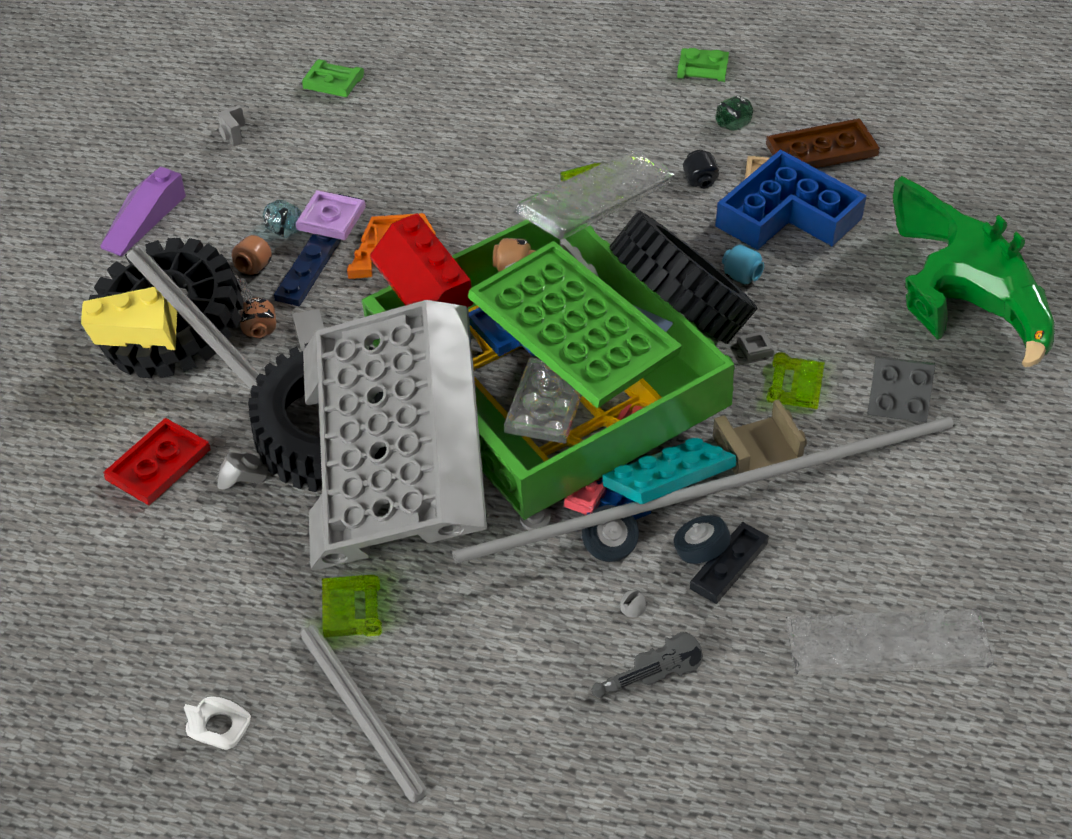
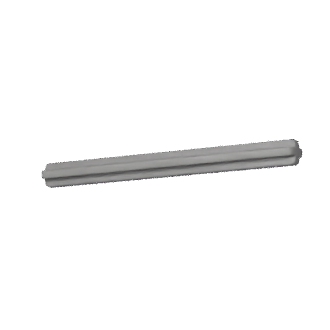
[127,245,259,389]
[301,625,427,803]

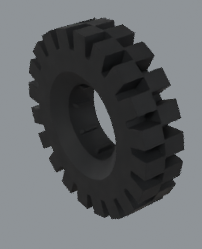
[89,238,243,378]

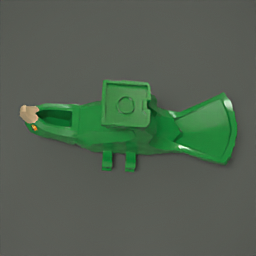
[893,176,1055,367]

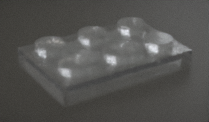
[504,358,582,444]

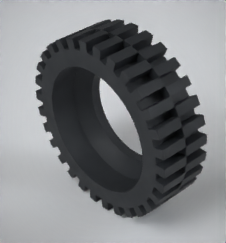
[609,210,758,344]
[248,343,387,492]

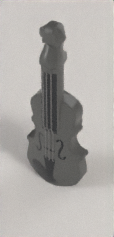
[591,632,703,698]

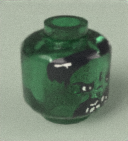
[716,95,753,131]

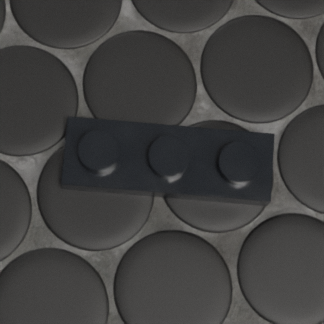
[690,522,769,604]

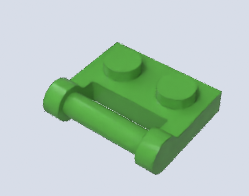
[677,48,729,82]
[302,59,364,97]

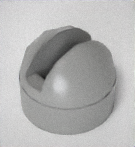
[620,590,646,617]

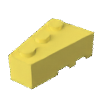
[81,287,177,350]

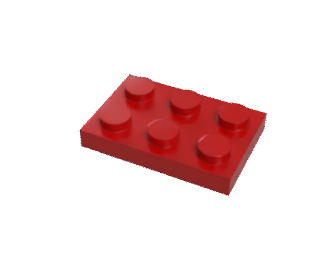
[103,418,211,506]

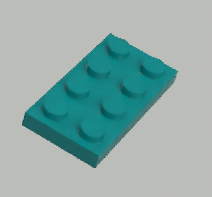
[602,438,736,505]

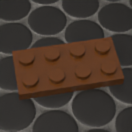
[766,118,880,168]

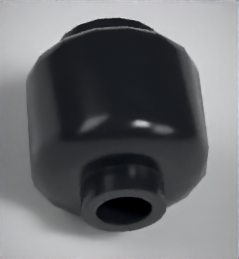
[683,150,719,189]

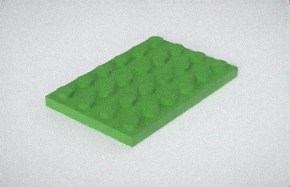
[468,241,682,408]

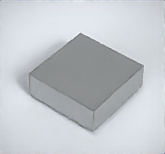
[737,331,774,361]

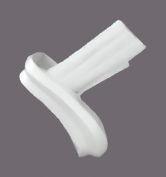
[184,697,251,750]

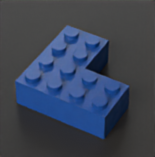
[715,149,867,250]

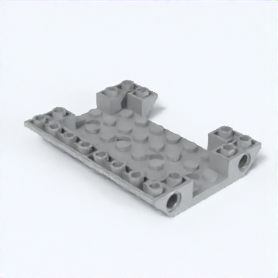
[303,300,487,570]

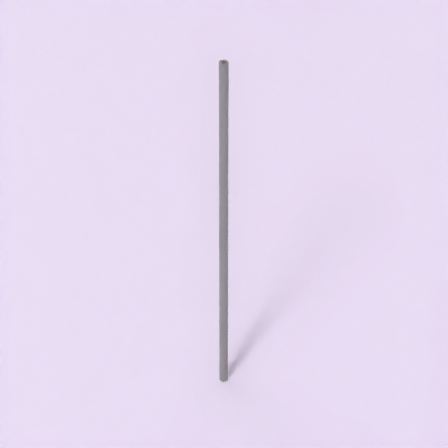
[452,417,954,564]

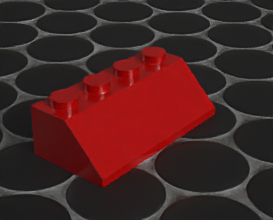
[370,213,473,308]

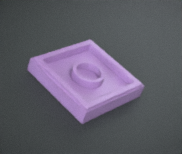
[296,190,366,240]

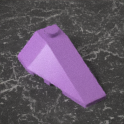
[100,166,186,257]

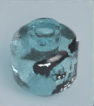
[263,199,302,238]

